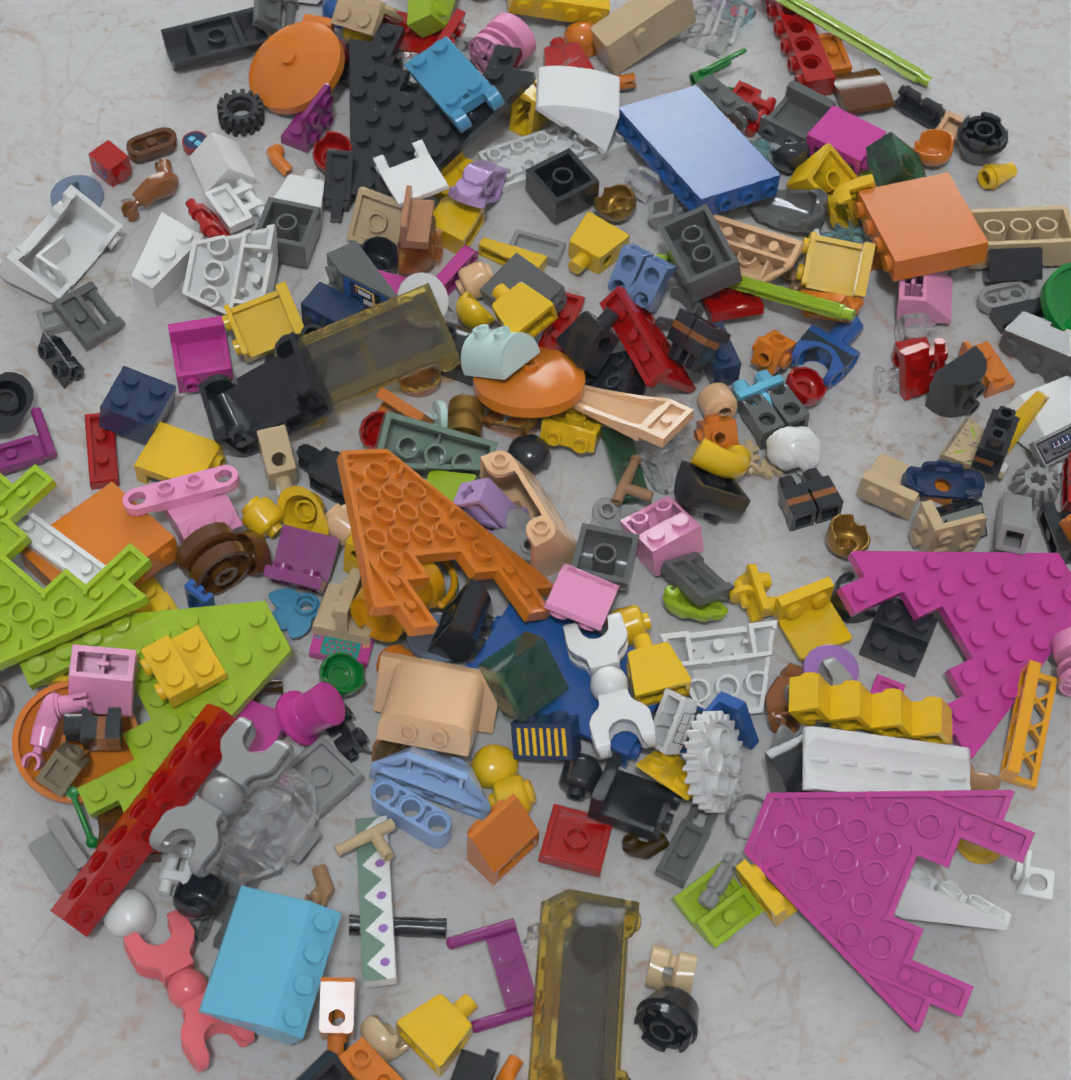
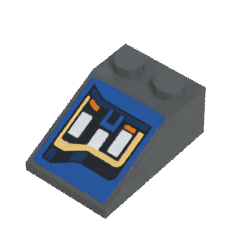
[325,240,400,333]

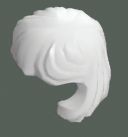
[766,426,821,477]

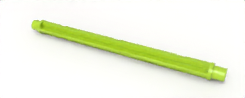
[775,0,932,87]
[656,253,856,322]

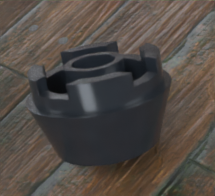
[957,112,1008,164]
[634,986,699,1053]

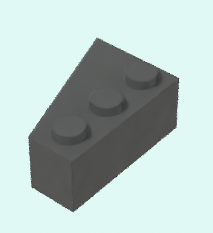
[998,311,1071,383]

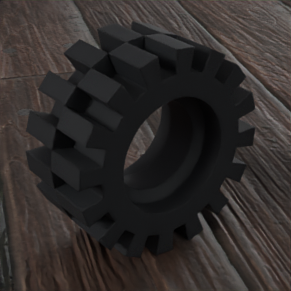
[217,89,265,137]

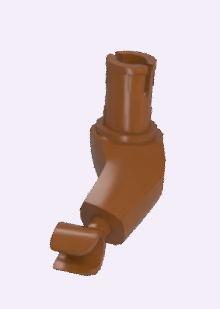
[121,158,179,222]
[764,663,803,733]

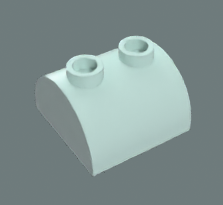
[461,324,540,380]

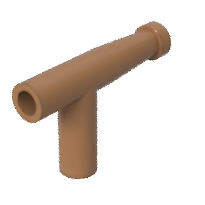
[611,455,654,506]

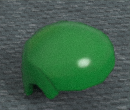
[319,652,366,698]

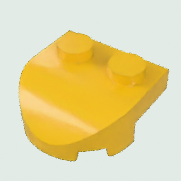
[828,174,876,231]

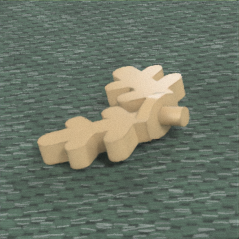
[741,439,785,480]

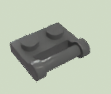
[252,0,298,35]
[52,281,126,349]
[660,552,735,607]

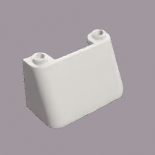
[0,185,122,304]

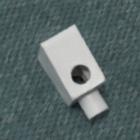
[274,169,325,224]

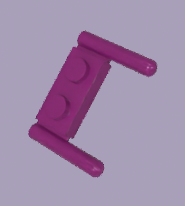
[0,407,57,475]
[446,918,541,1033]

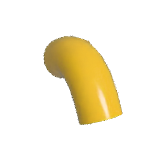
[690,438,752,479]

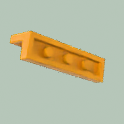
[999,660,1058,790]

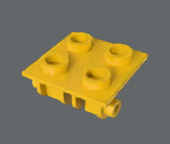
[635,749,694,800]

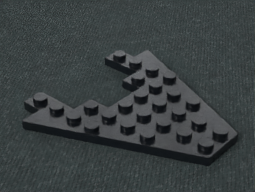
[349,23,536,200]

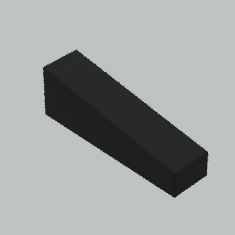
[989,297,1044,334]

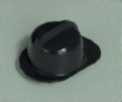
[0,372,34,434]

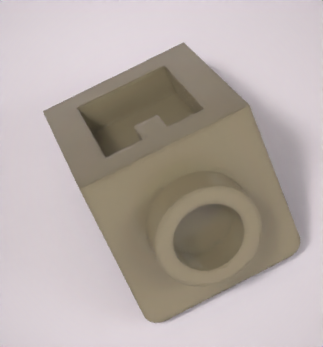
[35,742,90,797]

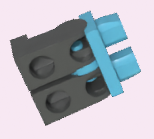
[731,369,810,450]

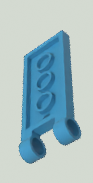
[404,36,505,133]

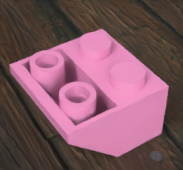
[896,271,953,324]
[620,495,704,577]
[544,563,620,631]
[69,644,139,717]

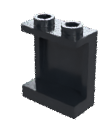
[587,754,682,842]

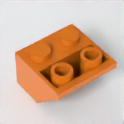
[467,794,539,886]

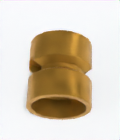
[447,394,485,438]

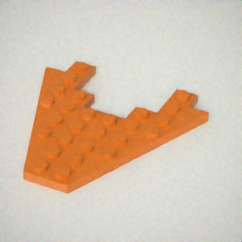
[336,448,554,637]

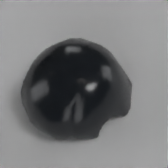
[771,141,811,173]
[361,236,400,274]
[507,434,552,476]
[173,873,225,921]

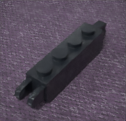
[296,444,345,505]

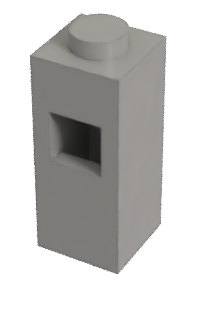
[995,492,1032,555]

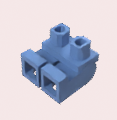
[608,243,677,313]

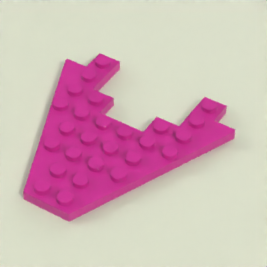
[836,551,1071,760]
[743,790,1035,1033]

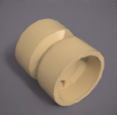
[645,945,698,994]

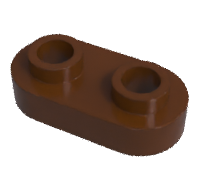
[126,127,178,162]

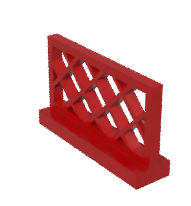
[599,286,696,394]

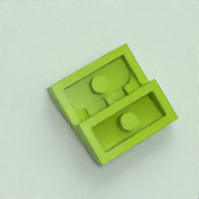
[671,862,764,949]

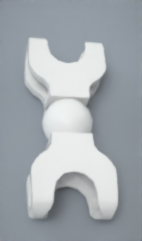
[563,612,657,760]

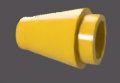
[977,162,1017,190]

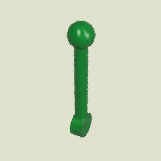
[66,786,98,849]

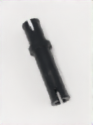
[348,914,447,939]

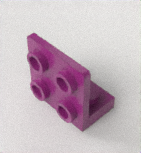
[281,83,335,154]
[263,525,340,595]

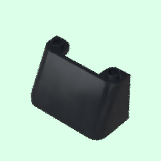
[198,332,334,457]

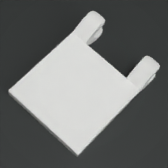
[373,140,449,208]

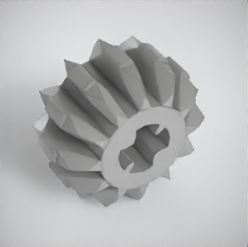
[1010,462,1061,511]

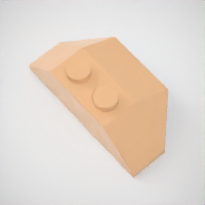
[713,214,804,283]

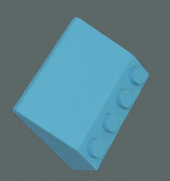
[198,886,342,1046]

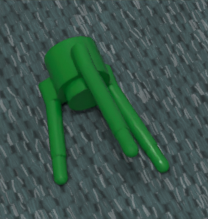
[689,48,747,91]

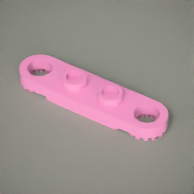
[122,465,240,517]

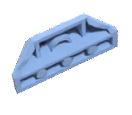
[369,746,491,820]

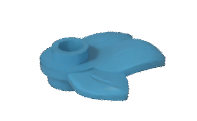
[268,588,321,639]

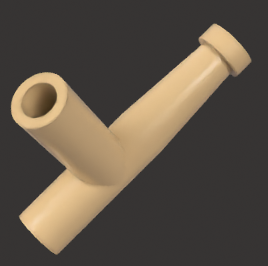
[334,818,396,862]

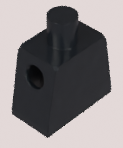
[556,306,620,377]

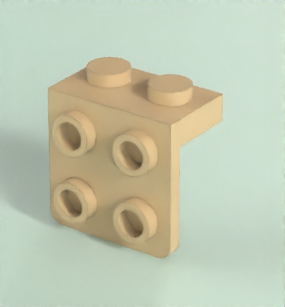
[331,0,403,37]
[857,454,921,520]
[909,500,988,552]

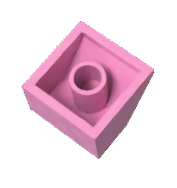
[164,493,242,544]

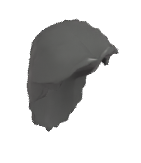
[746,188,829,233]

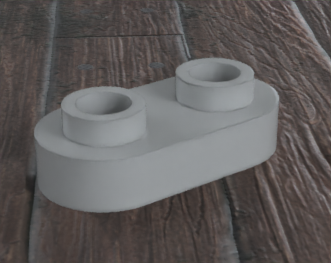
[977,280,1030,314]

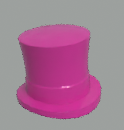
[275,682,345,746]

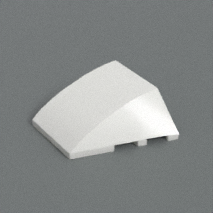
[535,66,620,154]
[182,224,279,315]
[1006,376,1071,477]
[659,620,778,715]

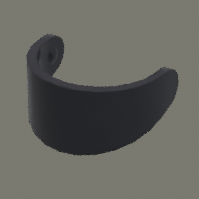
[830,572,876,623]

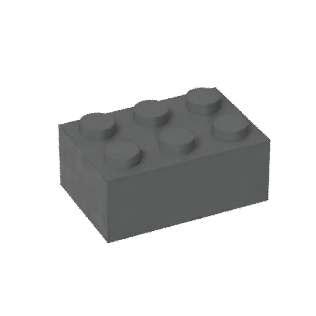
[658,204,743,302]

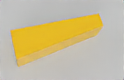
[478,237,547,271]
[1006,390,1050,455]

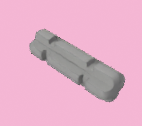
[698,851,742,910]

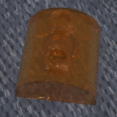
[398,215,443,278]

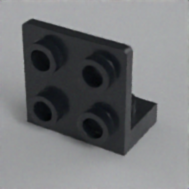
[584,351,646,396]

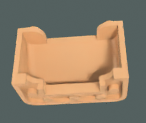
[480,450,577,577]

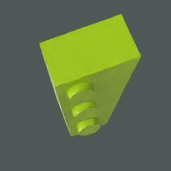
[407,0,456,38]

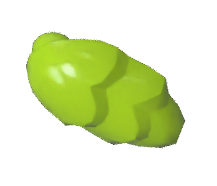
[662,585,728,622]

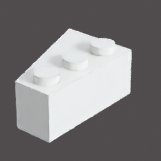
[131,212,204,309]

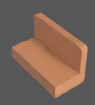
[400,185,434,250]

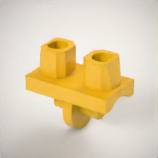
[729,564,776,623]

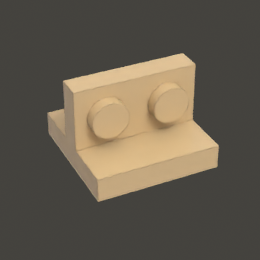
[346,187,403,255]
[312,567,373,646]

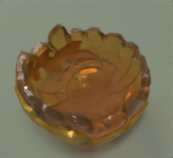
[396,355,441,394]

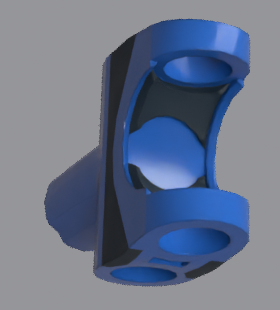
[790,316,863,389]

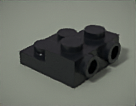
[859,597,939,678]

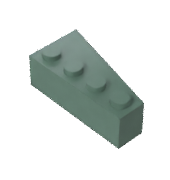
[374,411,498,473]

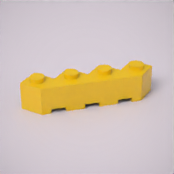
[789,672,952,745]

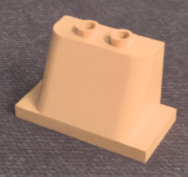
[373,651,503,757]

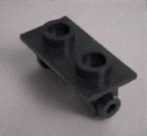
[894,85,946,129]
[37,331,84,389]
[326,703,372,763]

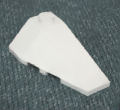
[894,861,1011,930]

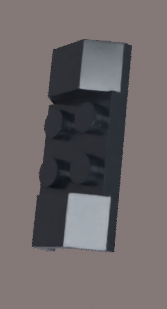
[161,7,269,70]

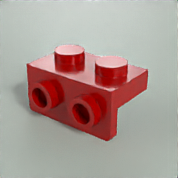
[419,8,467,54]

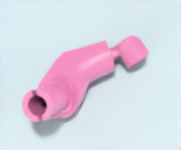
[22,691,91,771]

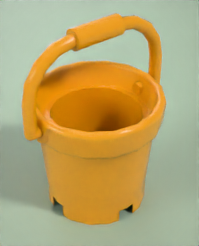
[350,560,458,642]

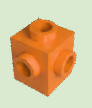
[750,329,797,375]
[694,413,739,449]

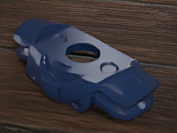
[901,460,985,500]

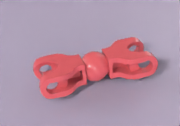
[123,909,255,1073]

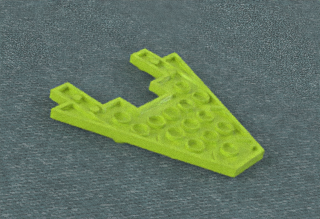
[0,464,153,671]
[19,601,293,819]

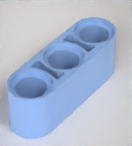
[370,779,451,848]

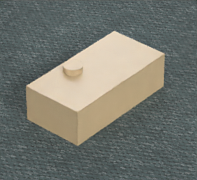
[590,0,697,76]
[967,205,1071,269]

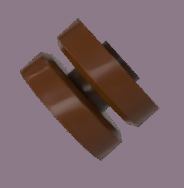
[175,522,253,596]

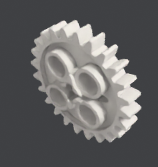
[682,711,745,813]

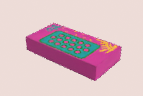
[309,634,375,668]

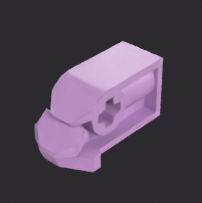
[448,160,508,209]
[453,477,529,532]

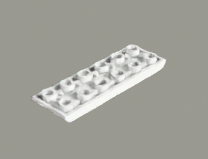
[478,125,633,193]
[802,726,971,792]

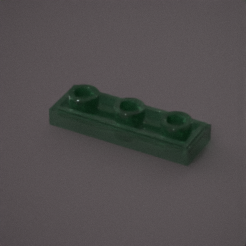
[601,428,648,505]

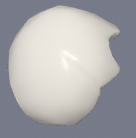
[102,889,156,937]

